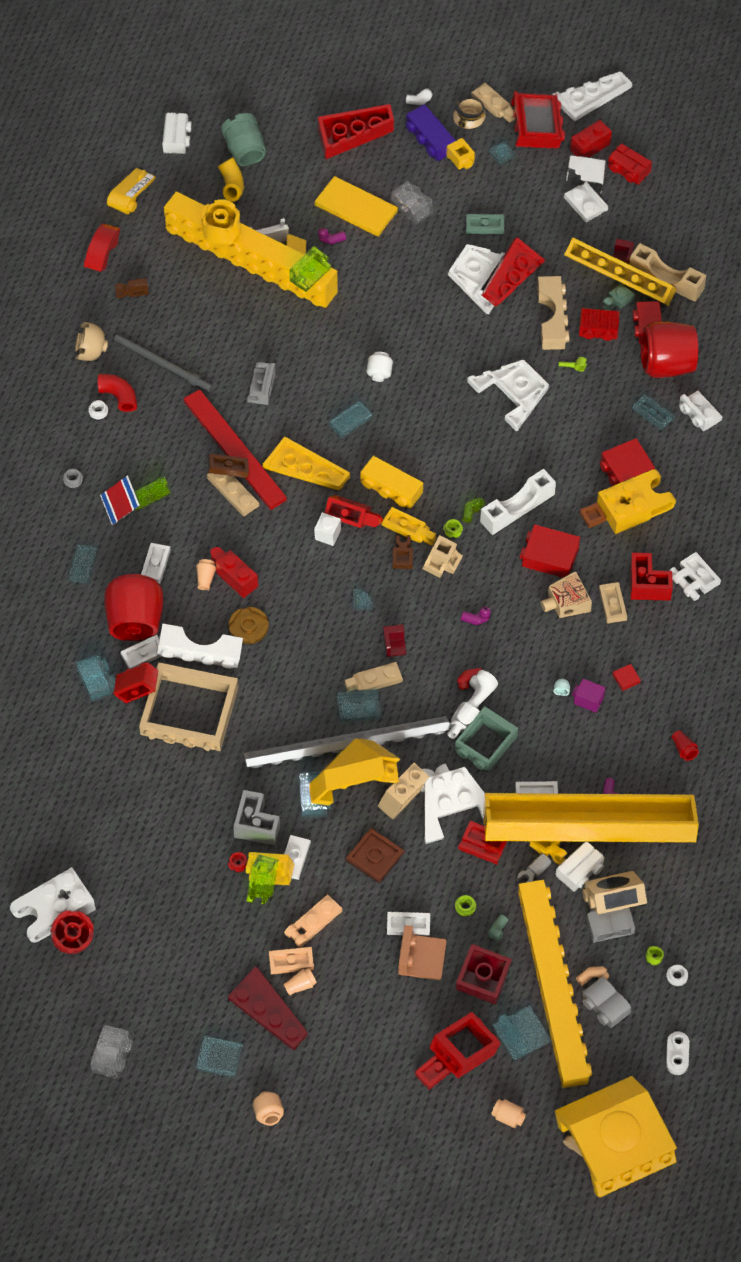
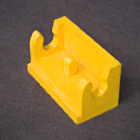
[246,852,295,885]

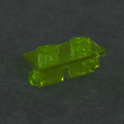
[134,477,171,511]

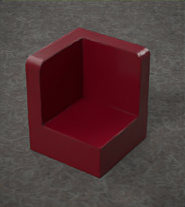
[613,239,635,264]
[383,624,406,657]

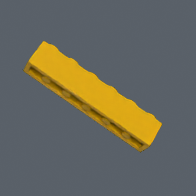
[564,238,677,306]

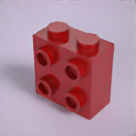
[599,438,655,486]

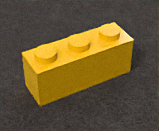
[360,456,423,509]

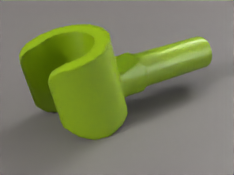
[559,357,587,372]

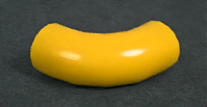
[218,157,244,202]

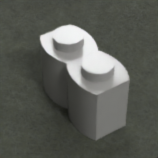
[586,908,635,943]
[582,977,631,1028]

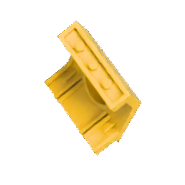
[555,1076,677,1198]

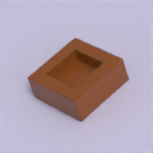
[579,503,607,528]

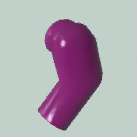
[318,228,346,245]

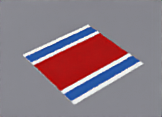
[100,475,139,525]

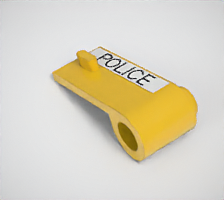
[107,168,156,214]

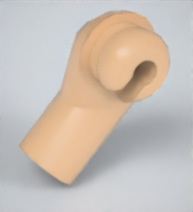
[576,966,609,986]

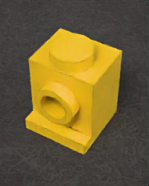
[446,138,475,170]

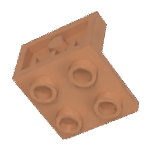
[398,925,447,980]

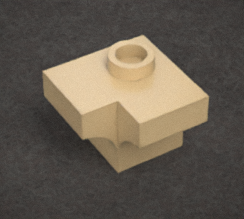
[422,535,463,578]

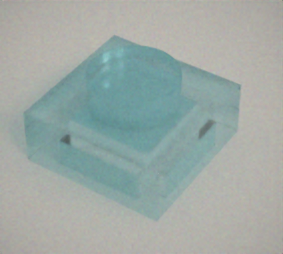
[489,141,515,165]

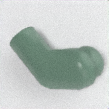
[488,914,509,941]

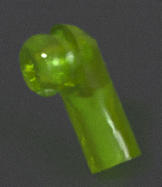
[462,497,485,523]

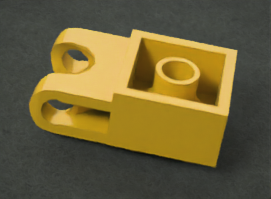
[597,469,676,534]

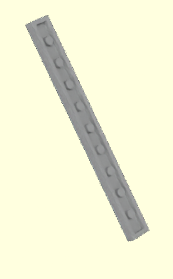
[244,716,450,768]

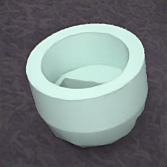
[553,679,570,696]

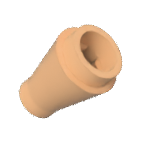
[196,559,216,590]
[284,968,317,996]

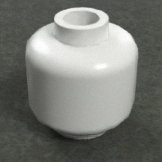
[366,352,393,382]

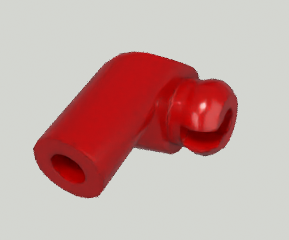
[457,668,482,690]

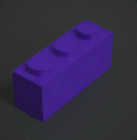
[405,105,456,161]

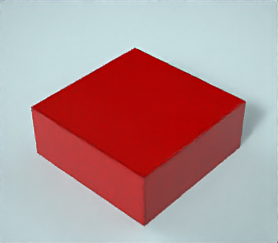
[613,664,641,691]

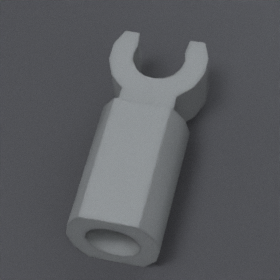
[517,853,551,883]

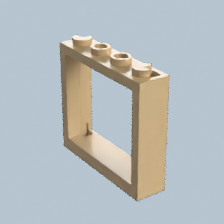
[139,662,239,751]

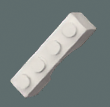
[480,469,556,535]
[157,624,243,669]

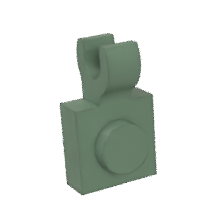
[602,283,635,311]

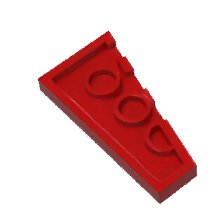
[481,237,545,307]

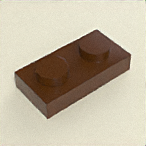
[208,454,249,478]

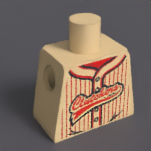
[540,572,592,618]

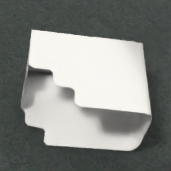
[566,155,605,194]

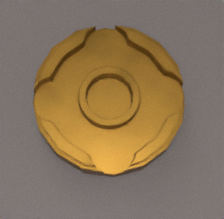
[229,607,269,644]

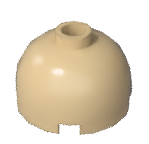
[75,322,108,361]

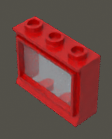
[511,91,565,148]

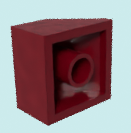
[456,944,512,1005]

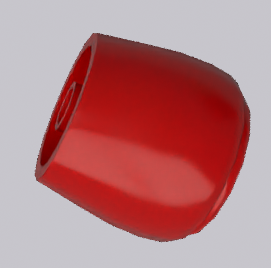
[641,321,698,378]
[104,574,164,641]

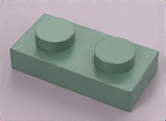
[466,214,504,234]

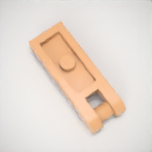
[284,894,342,948]

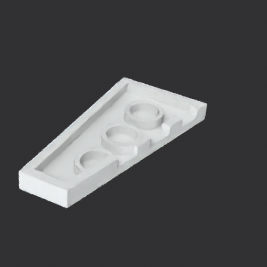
[552,72,632,122]

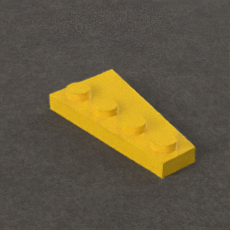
[263,437,350,491]

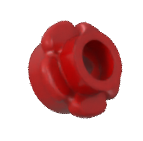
[228,852,248,872]

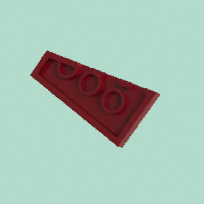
[228,966,308,1051]

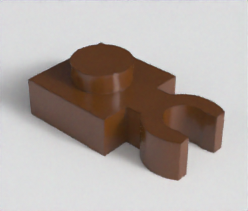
[115,278,149,298]
[392,535,413,569]

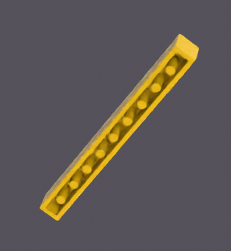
[518,880,592,1088]

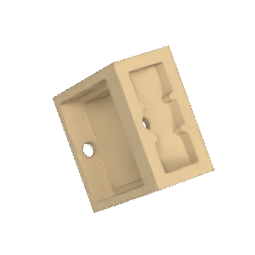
[378,763,430,819]

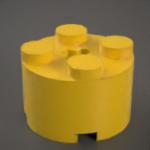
[201,199,241,245]

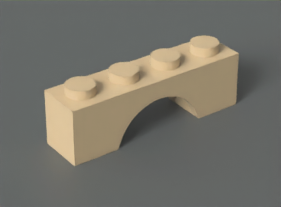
[629,243,707,302]
[537,276,569,350]

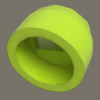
[646,946,664,965]

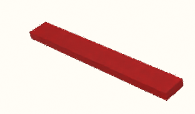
[184,389,287,510]

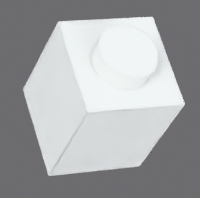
[315,513,341,546]

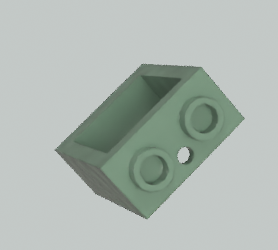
[455,706,518,773]

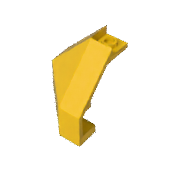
[309,738,400,805]

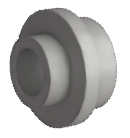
[63,469,83,488]

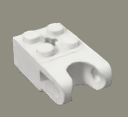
[10,867,96,943]

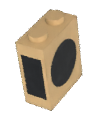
[582,871,647,914]

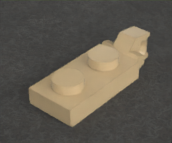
[472,83,515,122]
[345,662,403,693]

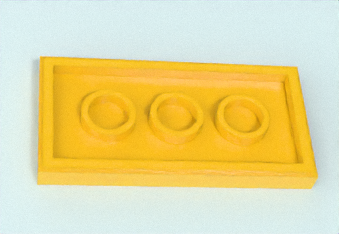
[315,176,398,236]

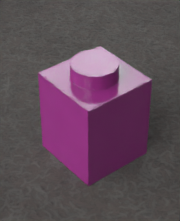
[572,679,606,713]

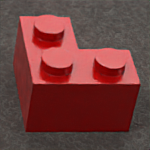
[630,553,673,601]

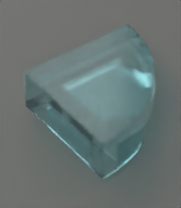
[353,589,373,610]

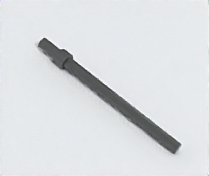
[114,334,213,392]

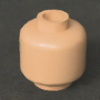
[253,1092,284,1126]

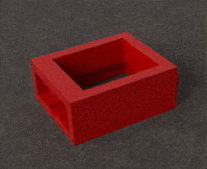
[429,1012,501,1078]

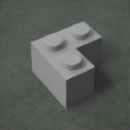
[234,790,280,846]

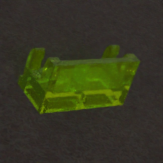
[289,246,331,292]
[246,855,279,904]

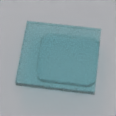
[196,1036,243,1077]

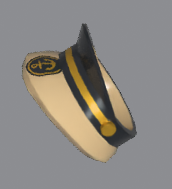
[453,98,486,129]

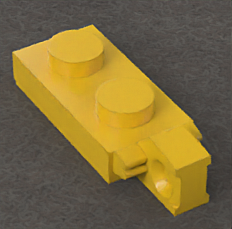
[382,507,436,546]

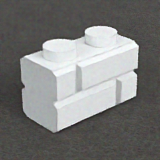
[163,113,192,154]
[556,842,604,892]

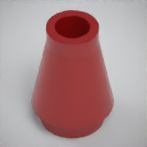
[671,730,699,761]

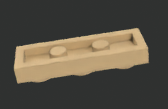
[207,473,259,517]

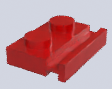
[458,821,508,865]

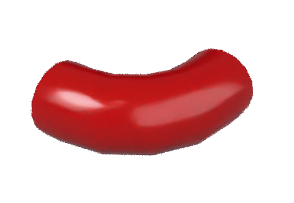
[98,374,137,412]

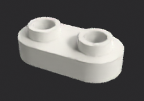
[666,1032,689,1075]

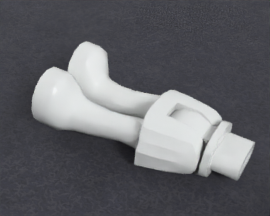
[447,670,498,739]

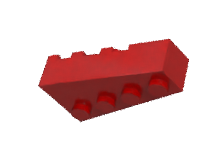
[318,104,394,159]

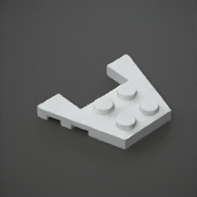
[448,244,505,314]
[467,360,549,431]
[424,767,485,844]

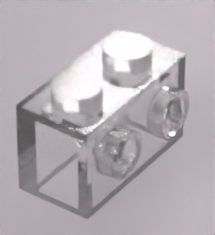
[391,181,433,225]
[90,1025,133,1079]

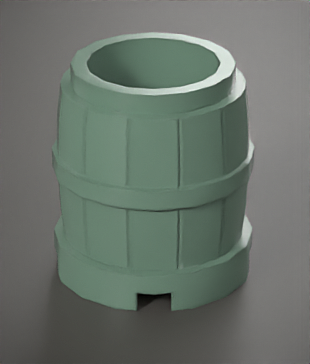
[221,113,266,166]

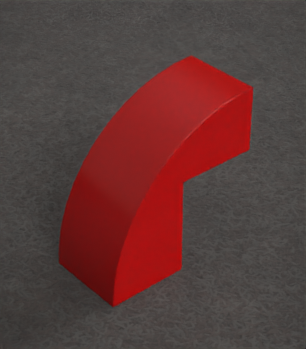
[84,223,120,272]

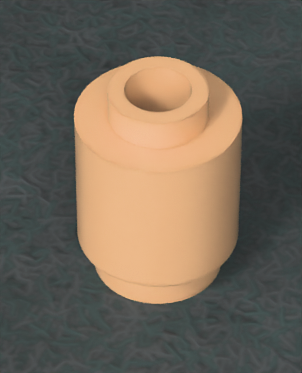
[492,1099,526,1128]

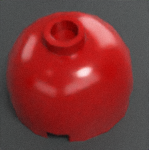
[50,910,94,954]

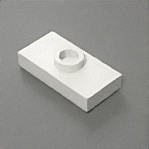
[284,835,311,880]

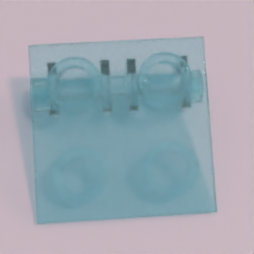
[492,1005,552,1061]

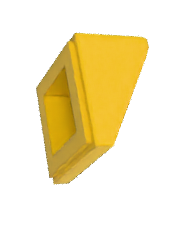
[287,234,306,255]

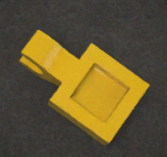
[530,841,567,865]

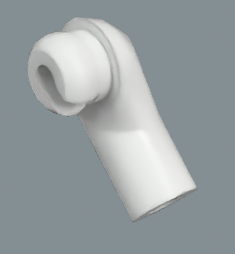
[406,89,432,106]

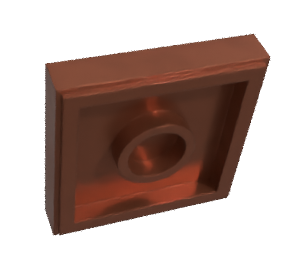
[346,828,405,884]

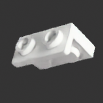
[679,391,722,432]

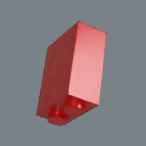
[520,524,580,578]

